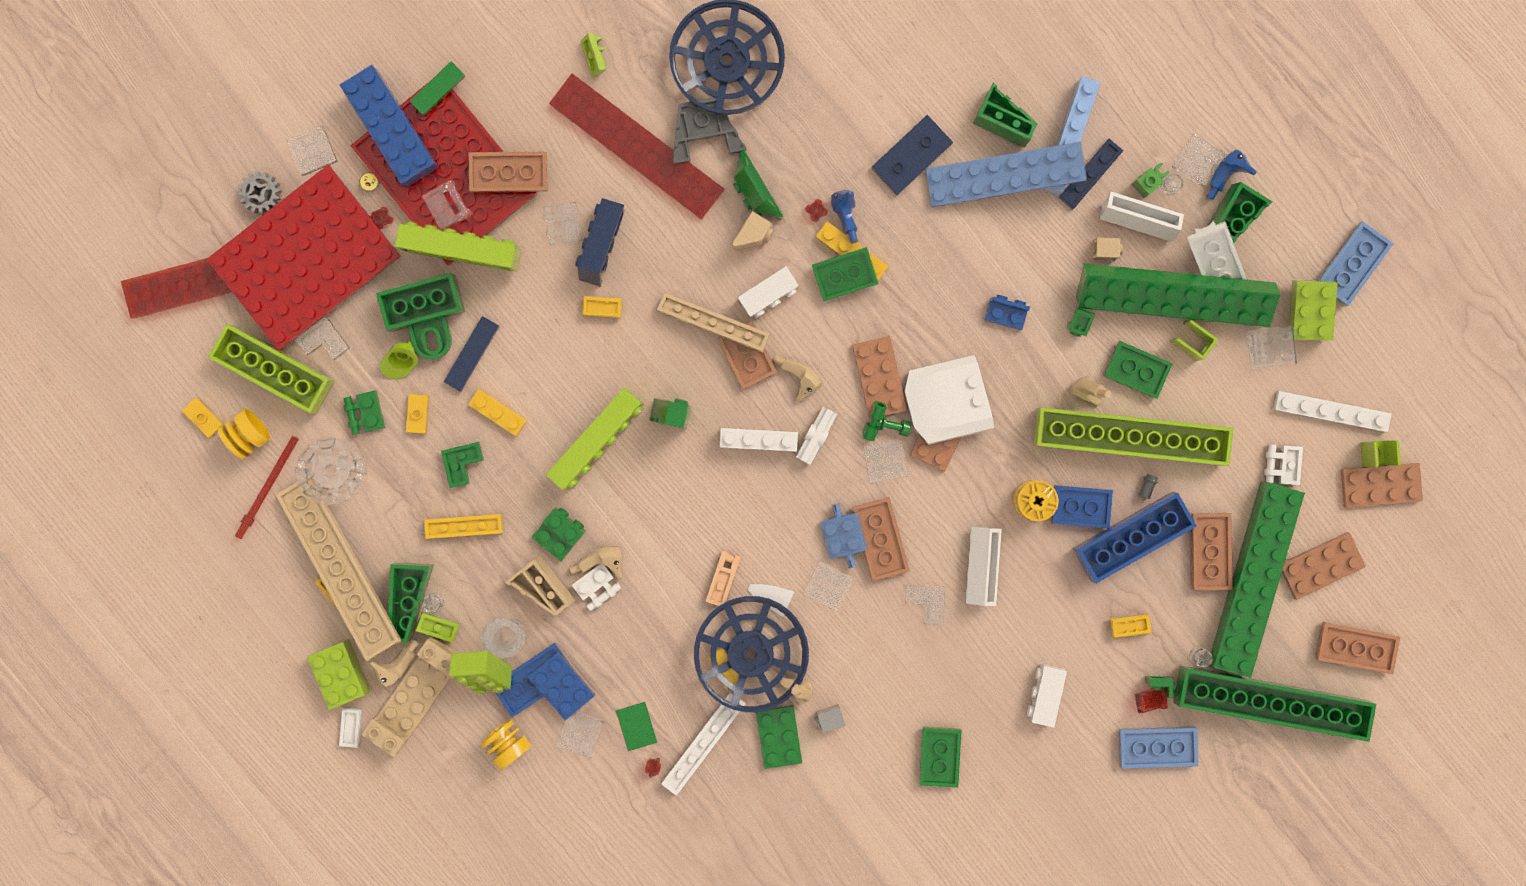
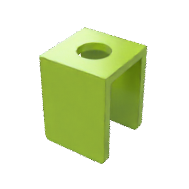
[1170,320,1218,361]
[1361,440,1401,467]

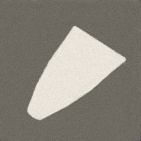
[748,584,794,617]

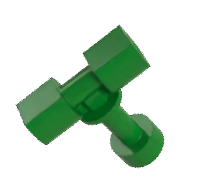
[862,401,911,441]

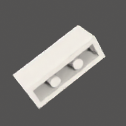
[738,266,799,319]
[1027,664,1067,728]

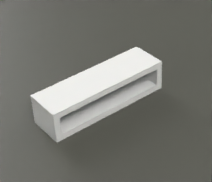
[1100,192,1184,242]
[720,428,798,451]
[966,527,1002,606]

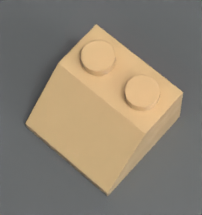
[732,211,773,251]

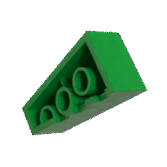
[1208,182,1273,244]
[388,562,434,643]

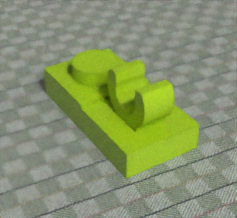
[580,33,606,77]
[415,612,459,643]

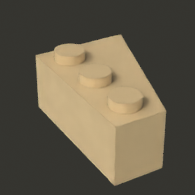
[505,555,575,616]

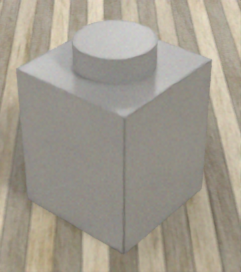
[815,705,845,733]

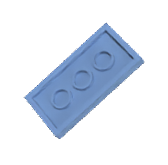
[1317,221,1394,306]
[1119,726,1198,769]

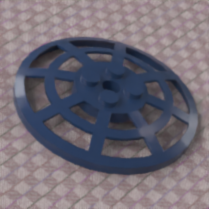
[669,0,785,115]
[694,596,809,713]

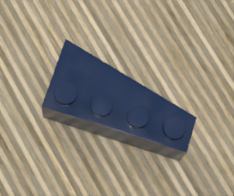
[575,198,624,287]

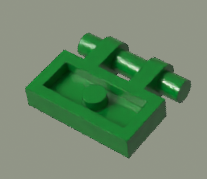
[343,390,386,435]

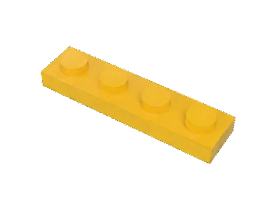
[815,221,889,280]
[424,514,503,539]

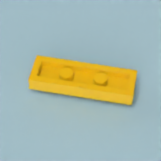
[468,389,527,436]

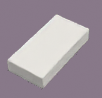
[339,707,363,748]

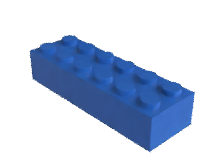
[339,64,439,188]
[1072,492,1197,583]

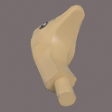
[773,355,822,403]
[1071,376,1111,406]
[570,546,622,579]
[370,639,420,687]
[780,677,813,704]

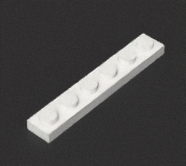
[1273,391,1392,432]
[661,691,746,796]

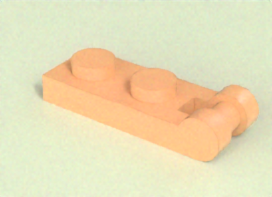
[705,551,741,606]

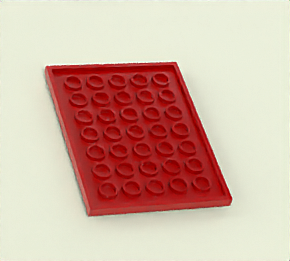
[350,80,537,266]
[207,164,401,351]

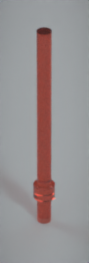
[235,436,299,539]

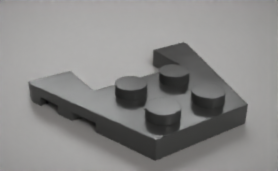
[673,97,747,165]

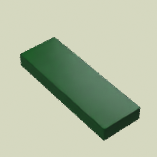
[410,61,466,116]

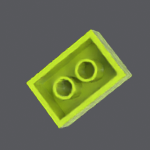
[1288,280,1338,341]
[307,639,371,710]
[449,651,512,694]

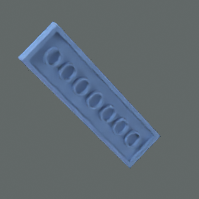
[926,141,1087,207]

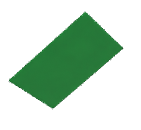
[616,702,657,751]

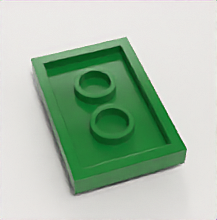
[812,247,879,301]
[1103,341,1173,399]
[756,705,802,769]
[919,727,962,788]

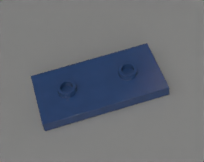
[871,115,953,195]

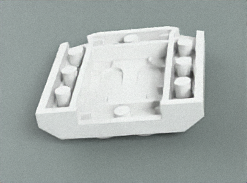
[904,355,994,445]

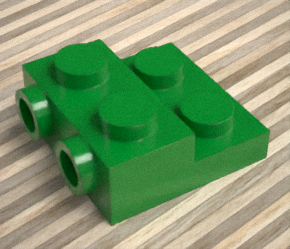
[531,507,586,561]

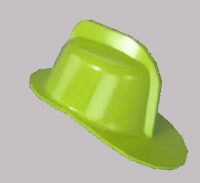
[379,341,418,379]

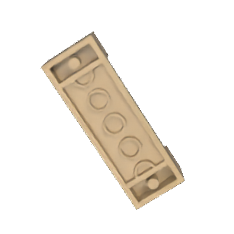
[362,636,459,757]

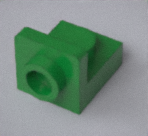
[1067,307,1095,337]
[1145,676,1176,698]

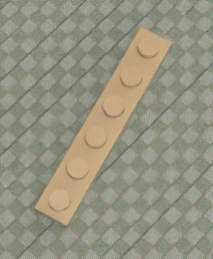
[657,293,770,353]

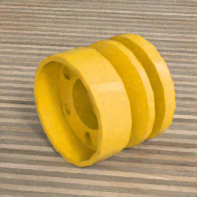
[217,408,271,460]
[1012,480,1059,521]
[480,719,532,771]

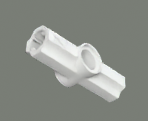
[796,407,837,465]

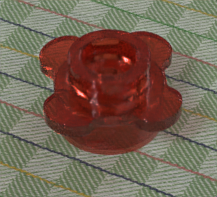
[805,199,828,222]
[371,207,393,229]
[645,757,661,778]

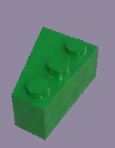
[973,82,1038,148]
[649,398,691,429]

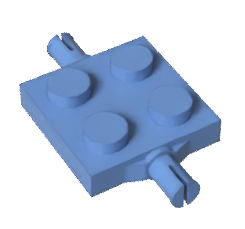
[820,503,868,568]

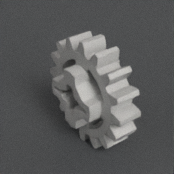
[238,171,282,214]

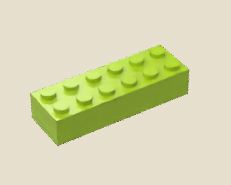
[395,221,521,272]
[208,323,335,414]
[546,388,644,490]

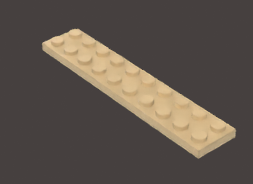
[276,475,402,661]

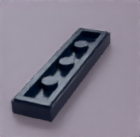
[1058,138,1124,210]
[444,316,500,392]

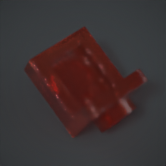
[1135,689,1168,713]

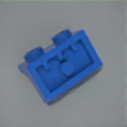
[985,295,1030,330]

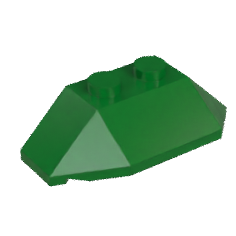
[733,149,783,220]

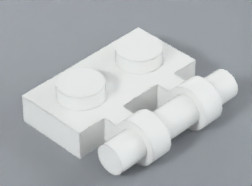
[1264,444,1303,485]
[572,564,622,611]

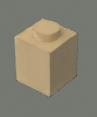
[1093,238,1123,260]

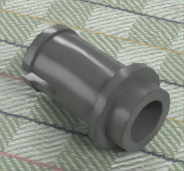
[1138,474,1158,499]

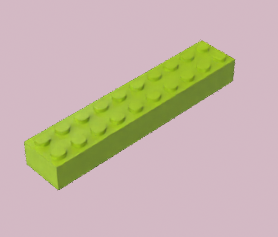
[1033,407,1233,466]

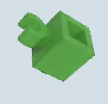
[1132,163,1170,198]

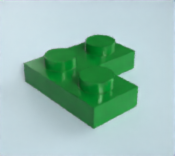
[441,442,484,488]

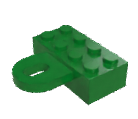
[376,273,465,359]

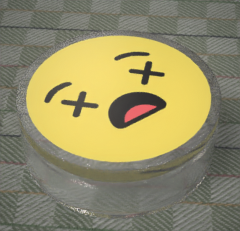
[359,172,380,193]

